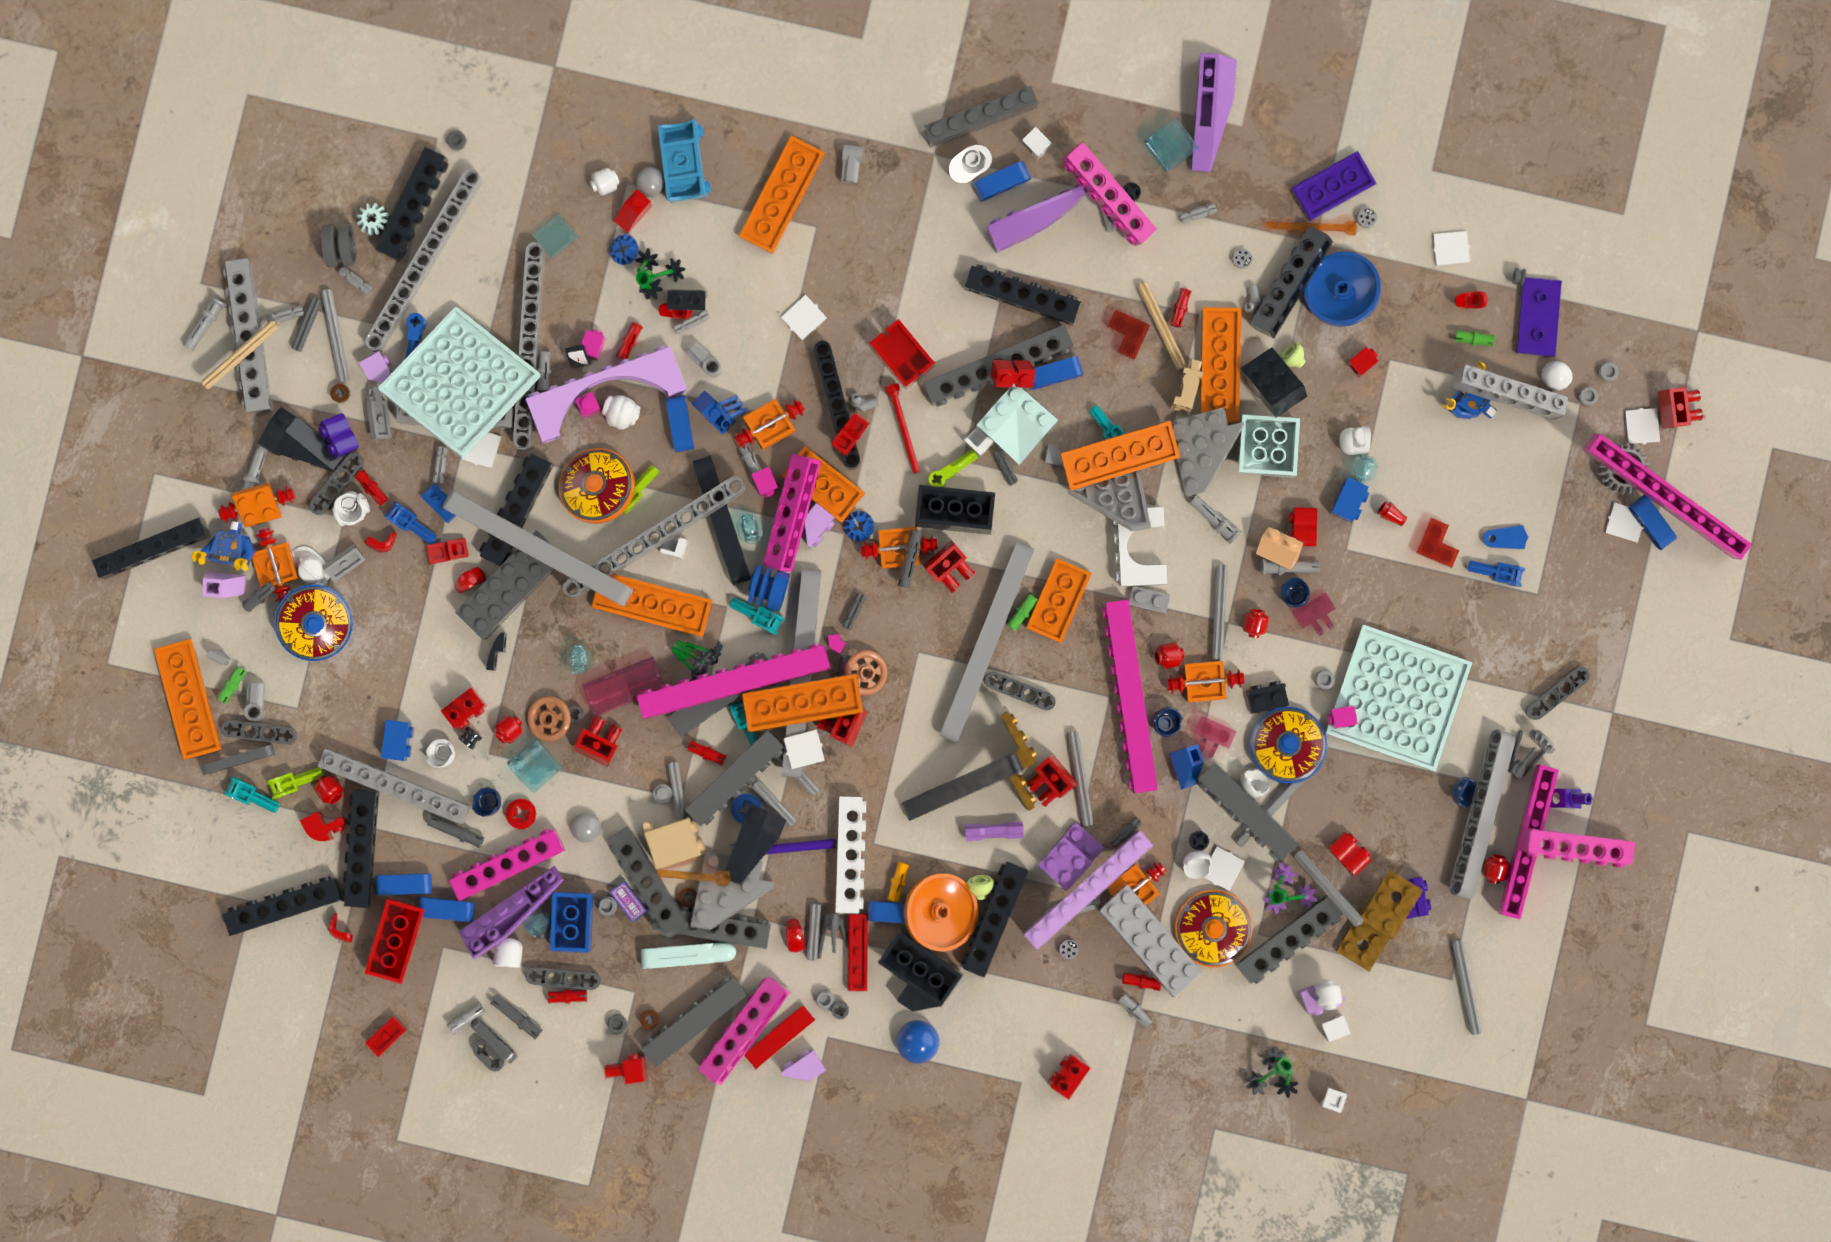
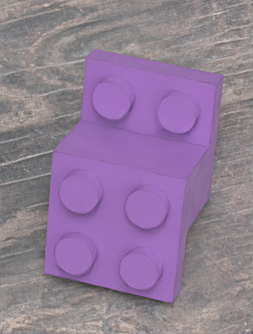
[1038,822,1104,891]

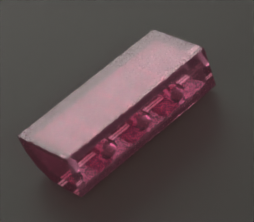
[582,657,665,716]

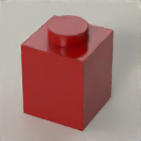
[1347,346,1379,378]

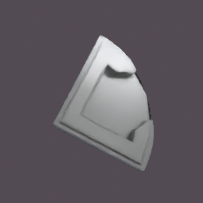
[1045,444,1063,466]

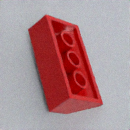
[364,897,425,984]

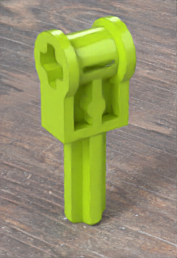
[929,449,978,487]
[623,465,659,515]
[266,767,324,800]

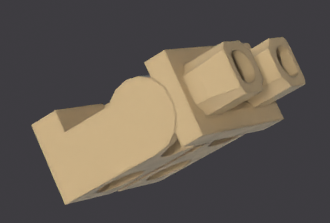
[1170,359,1203,414]

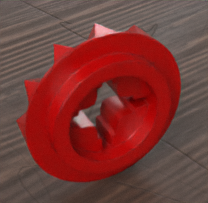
[506,799,537,829]

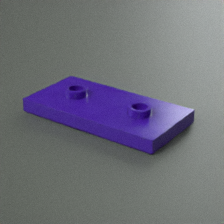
[1291,151,1377,221]
[1516,277,1562,357]

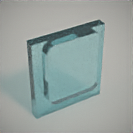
[533,214,579,259]

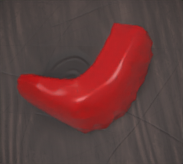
[1455,291,1488,309]
[658,303,692,319]
[364,532,397,553]
[455,567,486,594]
[328,913,353,943]
[786,919,805,953]

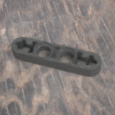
[310,453,364,515]
[1526,667,1590,720]
[985,672,1056,710]
[221,720,297,745]
[201,745,275,775]
[525,967,601,990]

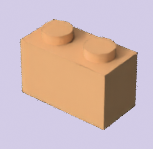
[1256,527,1303,570]

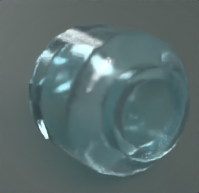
[1350,454,1378,484]
[737,514,763,544]
[566,645,592,674]
[524,910,552,939]

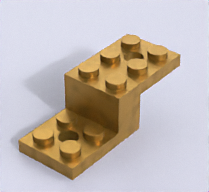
[1000,711,1037,811]
[1336,870,1423,972]

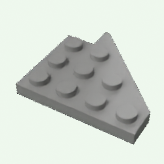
[1171,408,1244,497]
[1068,470,1151,532]
[691,852,775,930]

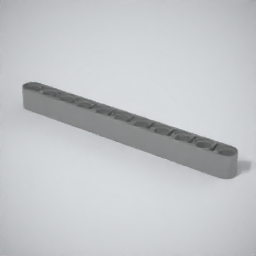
[365,169,482,353]
[513,242,545,451]
[563,477,745,598]
[442,491,633,607]
[940,542,1034,743]
[782,568,821,778]

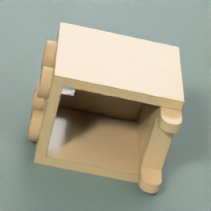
[643,818,705,870]

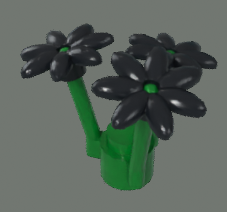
[635,248,686,300]
[672,640,723,681]
[1245,1047,1299,1098]

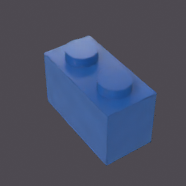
[1330,477,1370,523]
[381,720,414,761]

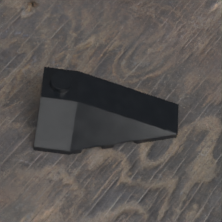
[258,407,344,471]

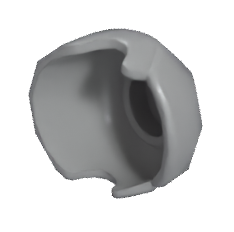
[636,167,665,198]
[571,813,601,842]

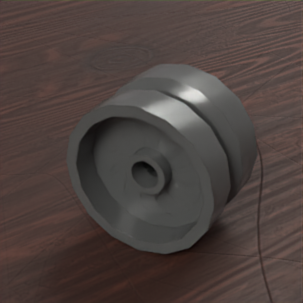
[321,223,356,267]

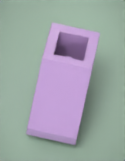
[359,352,394,384]
[805,503,835,548]
[202,571,246,598]
[1298,984,1345,1016]
[781,1049,826,1081]

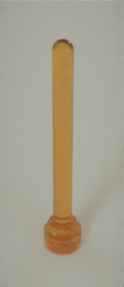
[1264,220,1357,236]
[656,869,730,886]

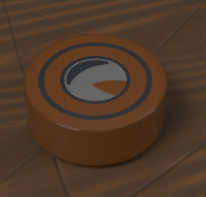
[330,384,350,403]
[679,887,697,907]
[640,1010,660,1029]

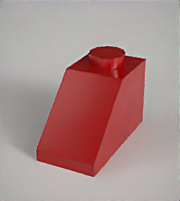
[614,189,653,234]

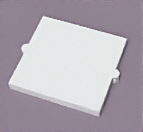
[1433,231,1470,266]
[781,295,827,341]
[1625,408,1660,445]
[461,432,501,468]
[1605,503,1644,543]
[784,730,825,769]
[1204,847,1245,891]

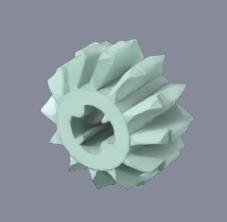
[356,203,389,236]

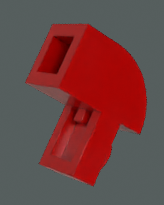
[300,812,348,841]

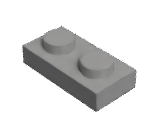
[322,544,366,582]
[1129,586,1170,614]

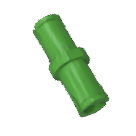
[1454,330,1495,347]
[1007,594,1038,631]
[216,665,247,704]

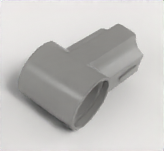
[841,145,863,184]
[686,342,722,378]
[244,683,265,722]

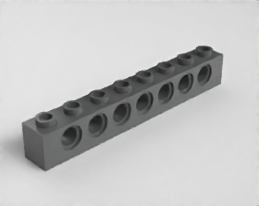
[923,324,1074,407]

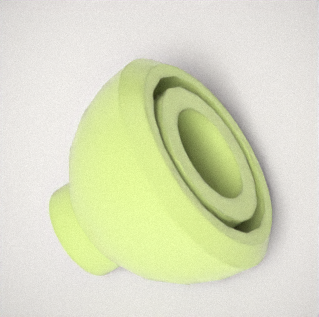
[1280,343,1306,368]
[967,875,994,900]

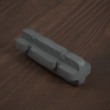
[994,449,1018,486]
[842,593,866,630]
[1109,817,1142,848]

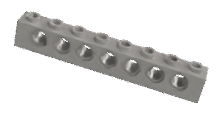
[223,258,273,414]
[318,749,471,824]

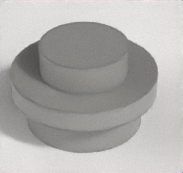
[653,784,673,803]
[598,897,617,916]
[815,990,835,1009]

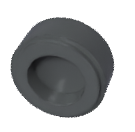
[447,131,467,151]
[607,1014,627,1034]

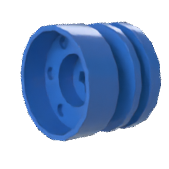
[748,565,790,612]

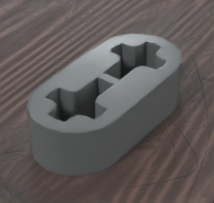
[473,1040,505,1072]

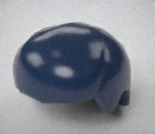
[1281,577,1310,609]
[1153,707,1183,737]
[1451,777,1476,808]
[471,787,501,817]

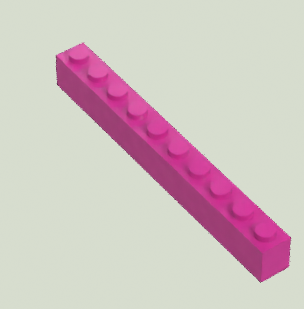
[1582,434,1752,560]
[1102,599,1158,793]
[637,643,831,719]

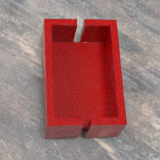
[869,319,935,390]

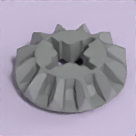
[1529,729,1555,754]

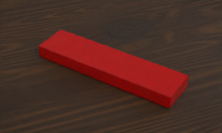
[847,914,868,991]
[744,1005,816,1069]

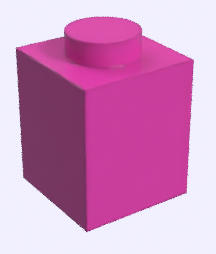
[581,329,606,360]
[575,391,602,419]
[751,467,779,498]
[1327,705,1358,729]

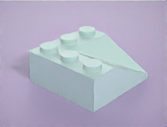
[976,384,1058,465]
[1239,415,1300,478]

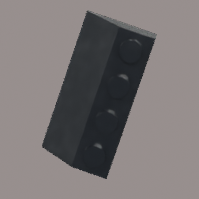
[915,485,995,535]
[877,929,963,1007]

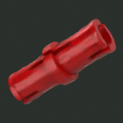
[1170,288,1192,328]
[616,322,643,360]
[355,470,389,506]
[687,740,727,766]
[1122,972,1162,991]
[548,989,588,1004]

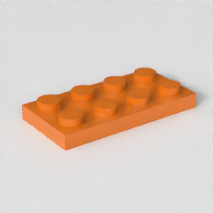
[781,446,865,523]
[1026,558,1092,643]

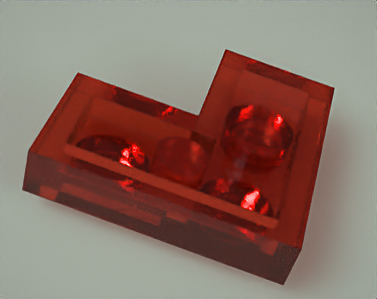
[1107,309,1150,360]
[1416,518,1459,568]

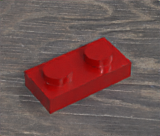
[365,1016,407,1057]

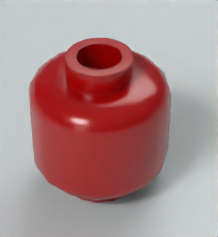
[1243,609,1269,638]
[1154,642,1184,669]
[494,715,523,744]
[314,775,343,804]
[1483,854,1510,884]

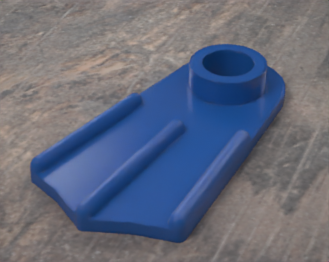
[1483,525,1529,549]

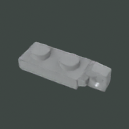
[367,387,392,440]

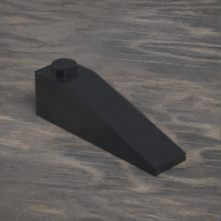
[722,804,786,885]

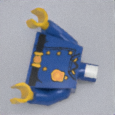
[1441,361,1497,419]
[192,521,255,571]

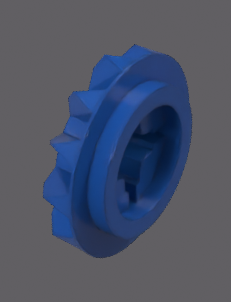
[609,234,638,265]
[844,511,874,541]
[731,794,761,824]

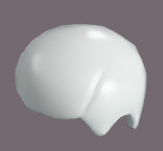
[1541,361,1573,391]
[426,739,455,768]
[1240,769,1270,798]
[1183,850,1212,879]

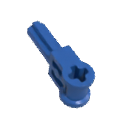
[406,313,427,358]
[384,501,437,544]
[1467,560,1525,587]

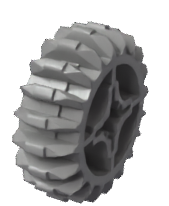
[1598,443,1651,495]

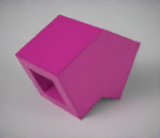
[828,634,846,654]

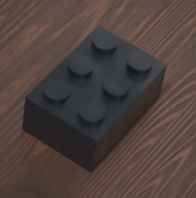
[1240,347,1308,418]

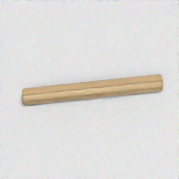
[1137,282,1186,370]
[201,320,279,389]

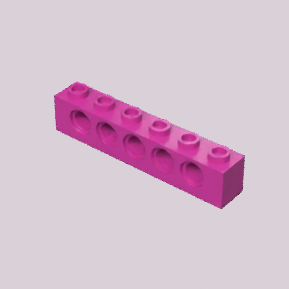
[1061,142,1157,246]
[763,453,821,572]
[449,828,566,901]
[1519,828,1635,868]
[698,976,791,1085]

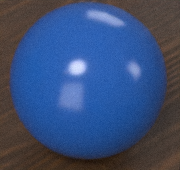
[896,1020,940,1064]

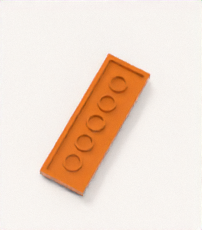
[739,136,825,255]
[1200,307,1241,423]
[1060,420,1180,490]
[591,571,713,637]
[154,639,222,760]
[742,674,863,732]

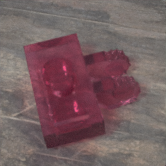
[1292,593,1336,636]
[1193,716,1237,758]

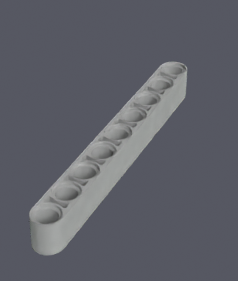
[1449,729,1515,899]

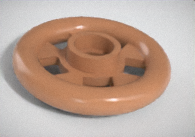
[844,650,887,696]
[527,696,571,742]

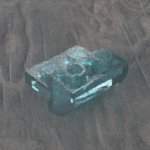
[1144,118,1199,172]
[507,737,562,793]

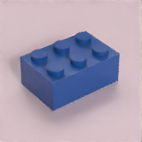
[550,892,594,952]

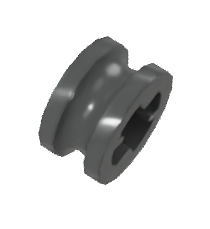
[1512,267,1526,286]
[568,706,584,723]
[831,1001,849,1019]

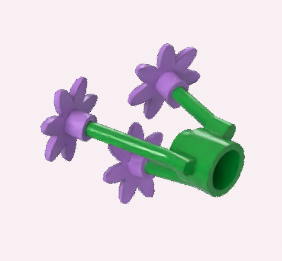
[1263,863,1317,914]

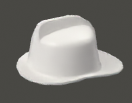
[949,145,992,183]
[292,546,330,585]

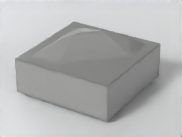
[207,650,231,666]

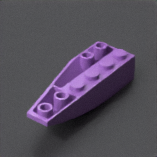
[1192,53,1237,172]
[987,184,1088,253]
[459,866,564,960]

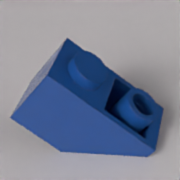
[692,390,736,435]
[1169,744,1204,790]

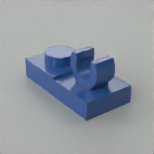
[421,483,456,524]

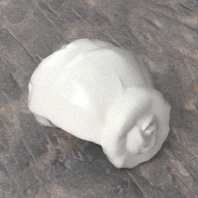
[602,395,641,430]
[331,491,370,527]

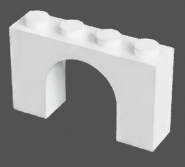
[1113,507,1167,587]

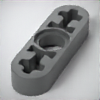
[471,1018,518,1064]

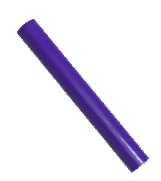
[766,839,835,855]

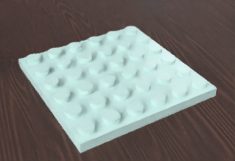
[378,307,541,459]
[1325,625,1473,771]

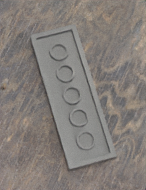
[1098,885,1202,997]

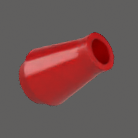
[1377,501,1407,526]

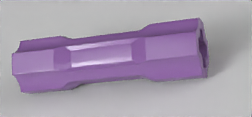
[965,821,1024,841]

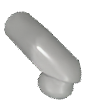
[1244,285,1262,313]
[851,393,879,411]

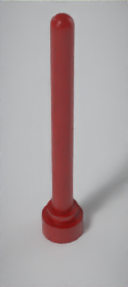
[884,383,920,473]

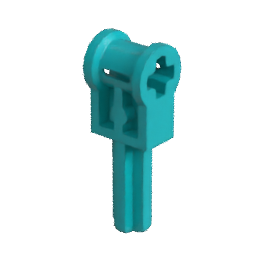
[1089,405,1125,440]
[730,598,785,635]
[728,700,759,746]
[223,776,280,813]

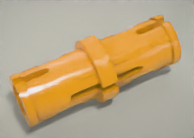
[887,862,910,902]

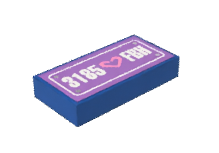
[609,880,647,923]

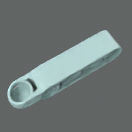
[640,942,736,969]

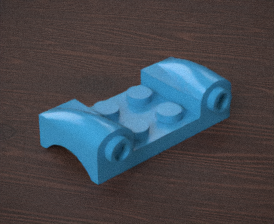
[658,119,711,203]

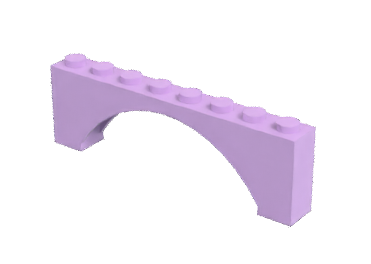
[526,346,687,445]
[1023,830,1153,949]

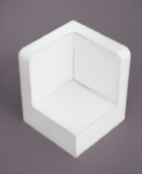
[1023,127,1052,160]
[963,428,993,457]
[659,537,688,559]
[1322,1014,1351,1042]
[1320,1088,1347,1113]

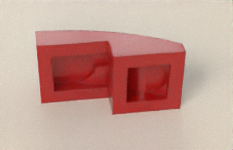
[831,412,871,455]
[426,538,469,565]

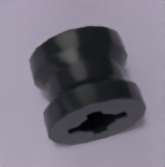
[1123,182,1141,203]
[458,726,482,750]
[1189,831,1209,850]

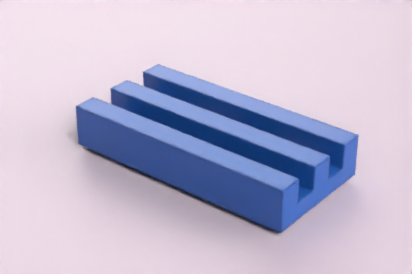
[716,395,748,421]

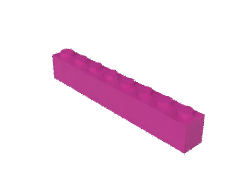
[1497,765,1559,920]

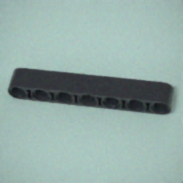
[814,340,860,470]
[692,455,751,586]
[901,752,1024,821]

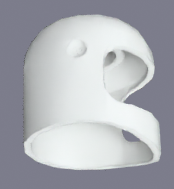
[1339,425,1371,455]
[493,938,523,968]

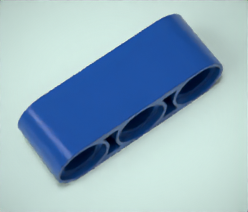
[974,161,1032,201]
[1030,356,1084,390]
[666,395,694,453]
[1628,495,1677,550]
[376,874,432,895]
[418,897,475,922]
[868,901,905,923]

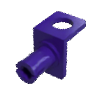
[1549,788,1593,809]

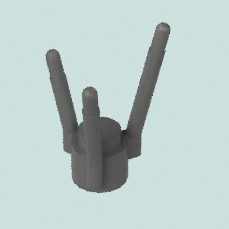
[1508,730,1546,779]
[817,914,848,959]

